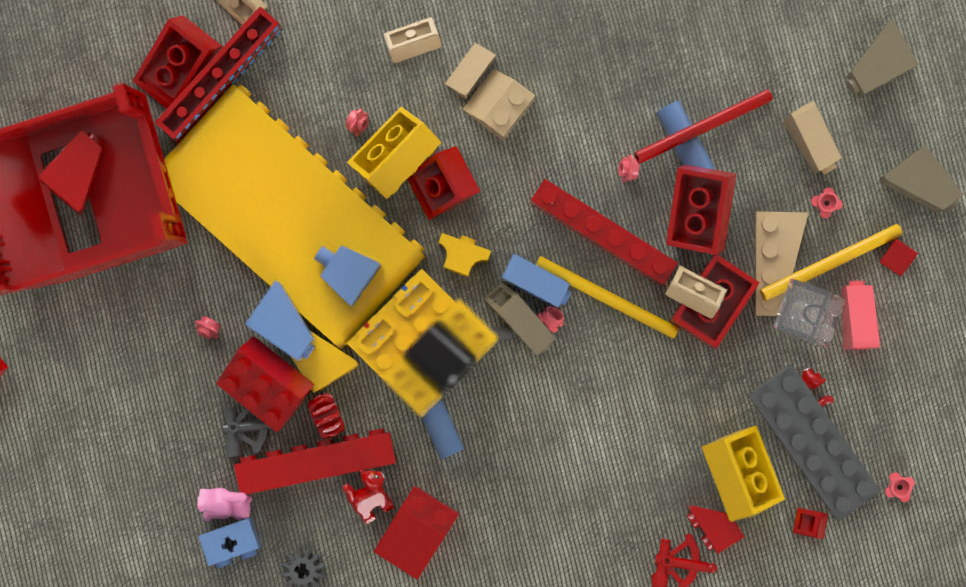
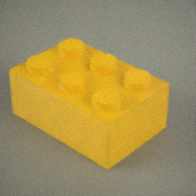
[347,107,442,199]
[702,425,785,522]

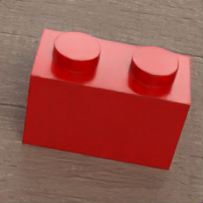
[407,146,481,220]

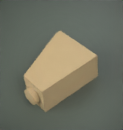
[783,100,841,175]

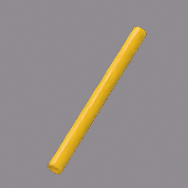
[760,224,903,301]
[536,256,679,339]

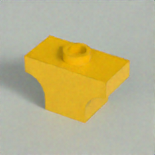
[438,233,491,277]

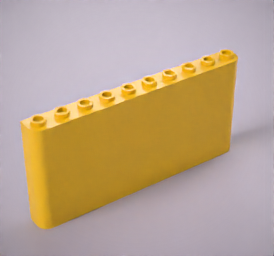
[164,84,426,350]

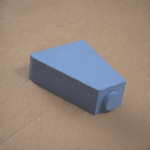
[502,254,572,308]
[245,281,315,361]

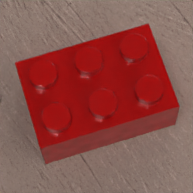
[666,164,737,255]
[669,255,760,350]
[216,336,315,433]

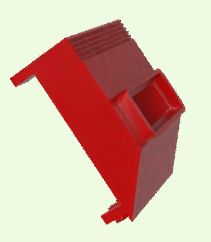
[0,83,188,296]

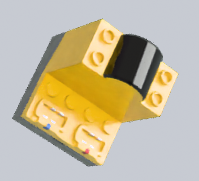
[347,269,498,419]

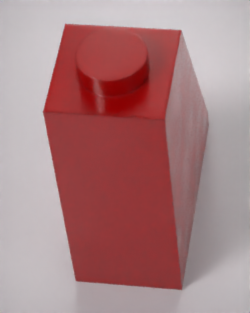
[38,130,103,216]

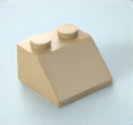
[462,69,535,141]

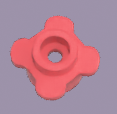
[346,109,369,137]
[618,155,639,183]
[811,187,843,219]
[537,306,564,333]
[195,316,220,339]
[885,472,915,502]

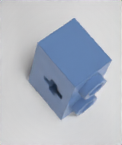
[198,517,262,568]

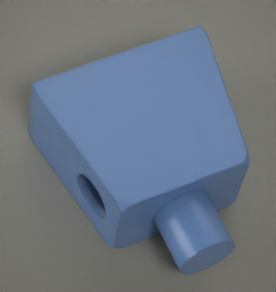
[314,245,381,307]

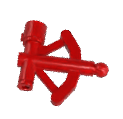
[651,534,717,587]

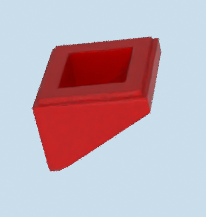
[879,239,918,277]
[793,507,828,539]

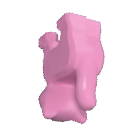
[197,488,252,521]

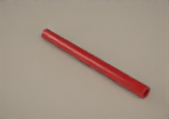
[634,89,773,164]

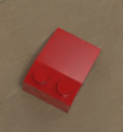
[132,15,223,108]
[373,485,459,580]

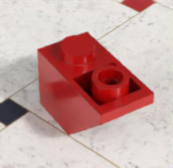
[686,505,745,554]

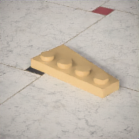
[754,212,808,316]

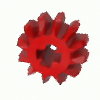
[307,393,345,439]

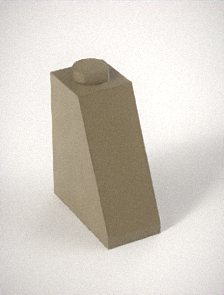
[847,19,919,99]
[879,145,964,213]
[483,282,556,356]

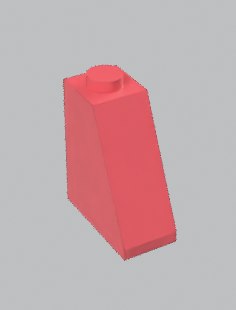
[842,281,880,350]

